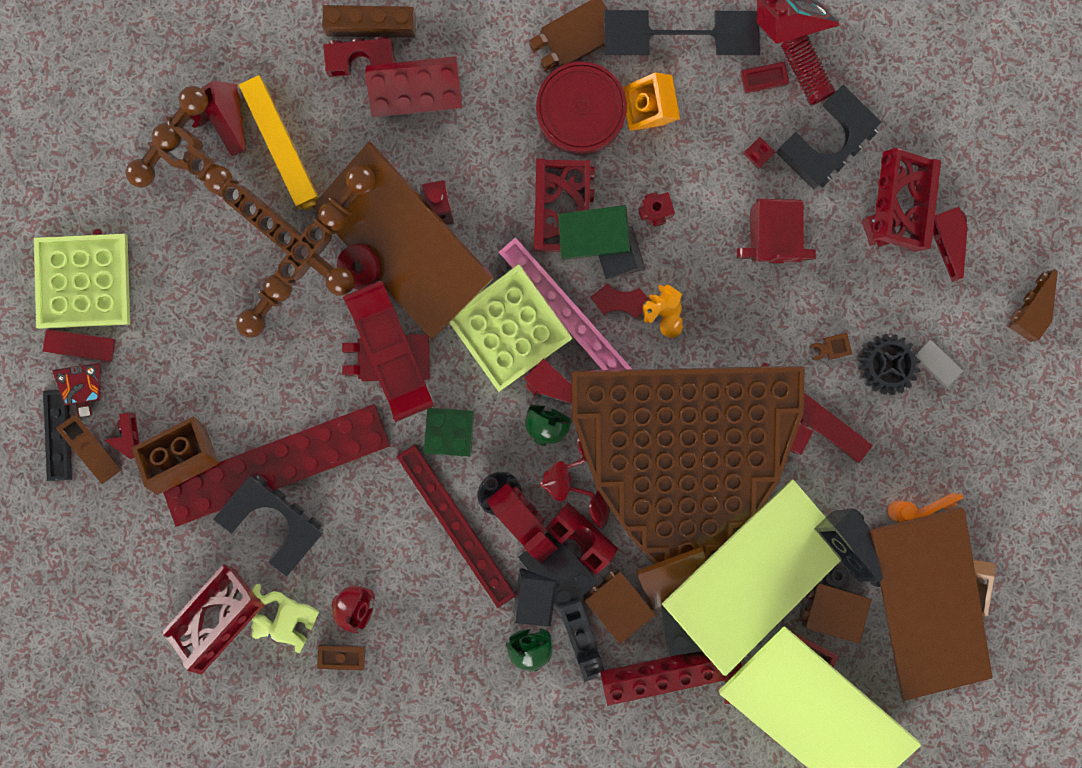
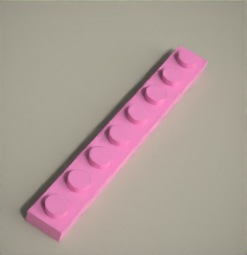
[498,237,632,370]

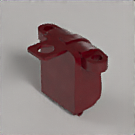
[737,198,816,264]

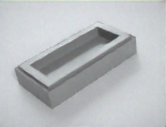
[914,340,963,388]

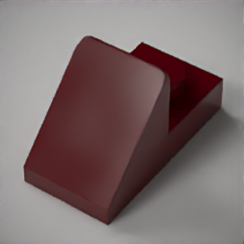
[105,413,140,459]

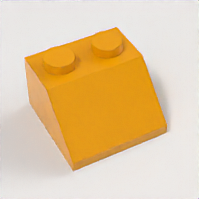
[623,72,680,131]

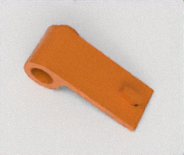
[888,493,963,523]

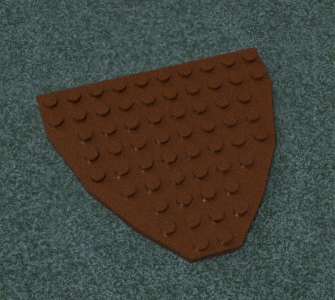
[571,366,805,564]

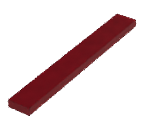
[396,444,516,608]

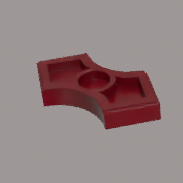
[590,284,650,319]

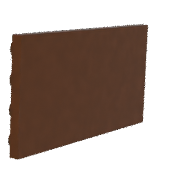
[312,142,494,340]
[870,507,993,701]

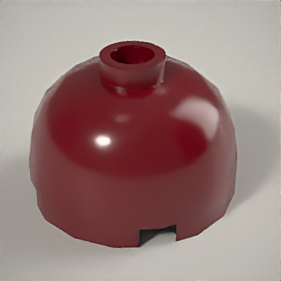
[332,585,375,634]

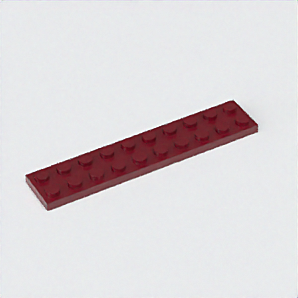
[163,404,390,527]

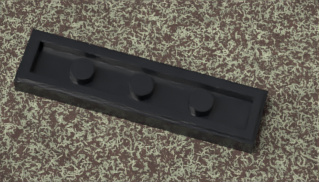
[43,390,72,481]

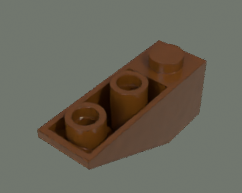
[1008,269,1058,342]
[56,414,121,484]

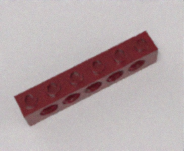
[600,651,742,706]

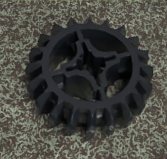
[857,334,921,395]

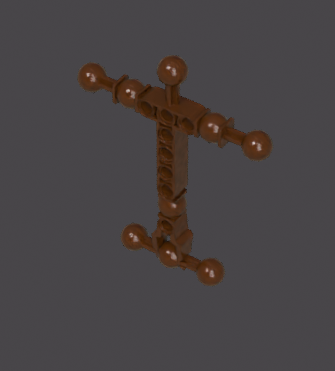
[125,86,375,338]

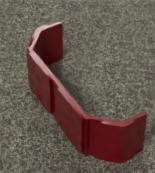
[342,281,434,422]

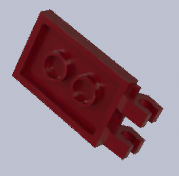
[342,334,430,382]

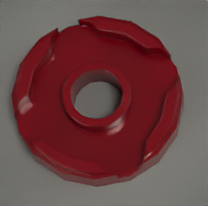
[337,244,380,290]

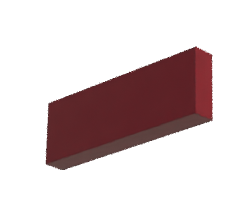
[42,329,116,362]

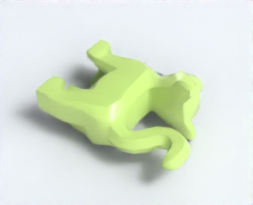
[251,584,320,653]

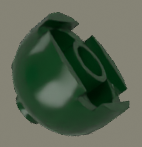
[525,404,572,446]
[506,628,553,672]

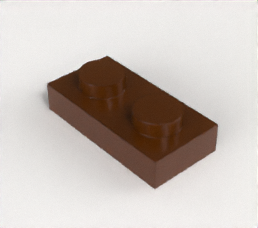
[317,644,365,671]

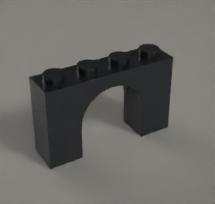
[776,84,882,190]
[213,473,323,577]

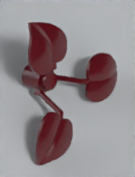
[540,437,610,529]

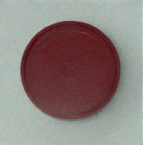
[536,61,627,155]

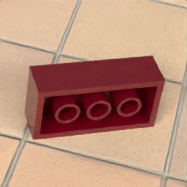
[365,56,462,117]

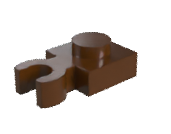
[809,333,853,360]

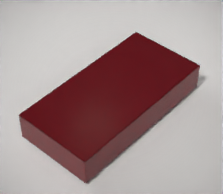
[740,61,790,94]
[524,532,558,564]

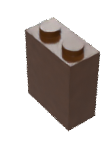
[584,569,655,644]
[800,583,872,644]

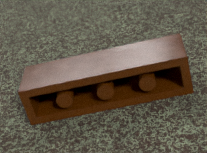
[322,5,416,38]

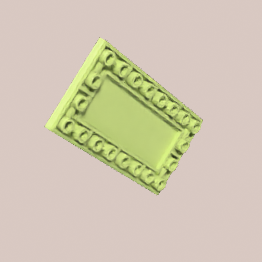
[662,479,841,676]
[719,626,921,768]

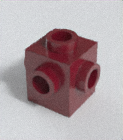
[638,192,675,227]

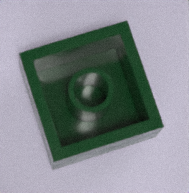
[424,408,475,457]

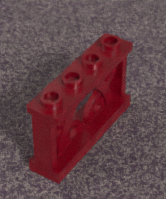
[872,147,941,252]
[534,158,595,252]
[162,564,265,675]

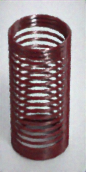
[780,35,836,105]

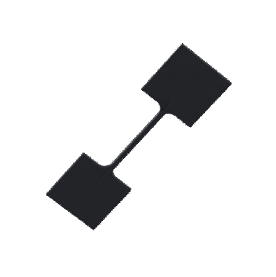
[604,10,760,55]

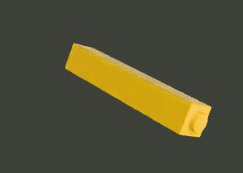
[239,75,319,211]

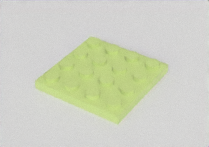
[34,234,130,329]
[450,265,573,392]

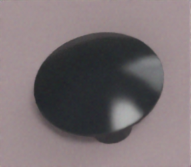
[477,472,522,516]

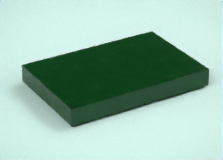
[558,205,630,260]

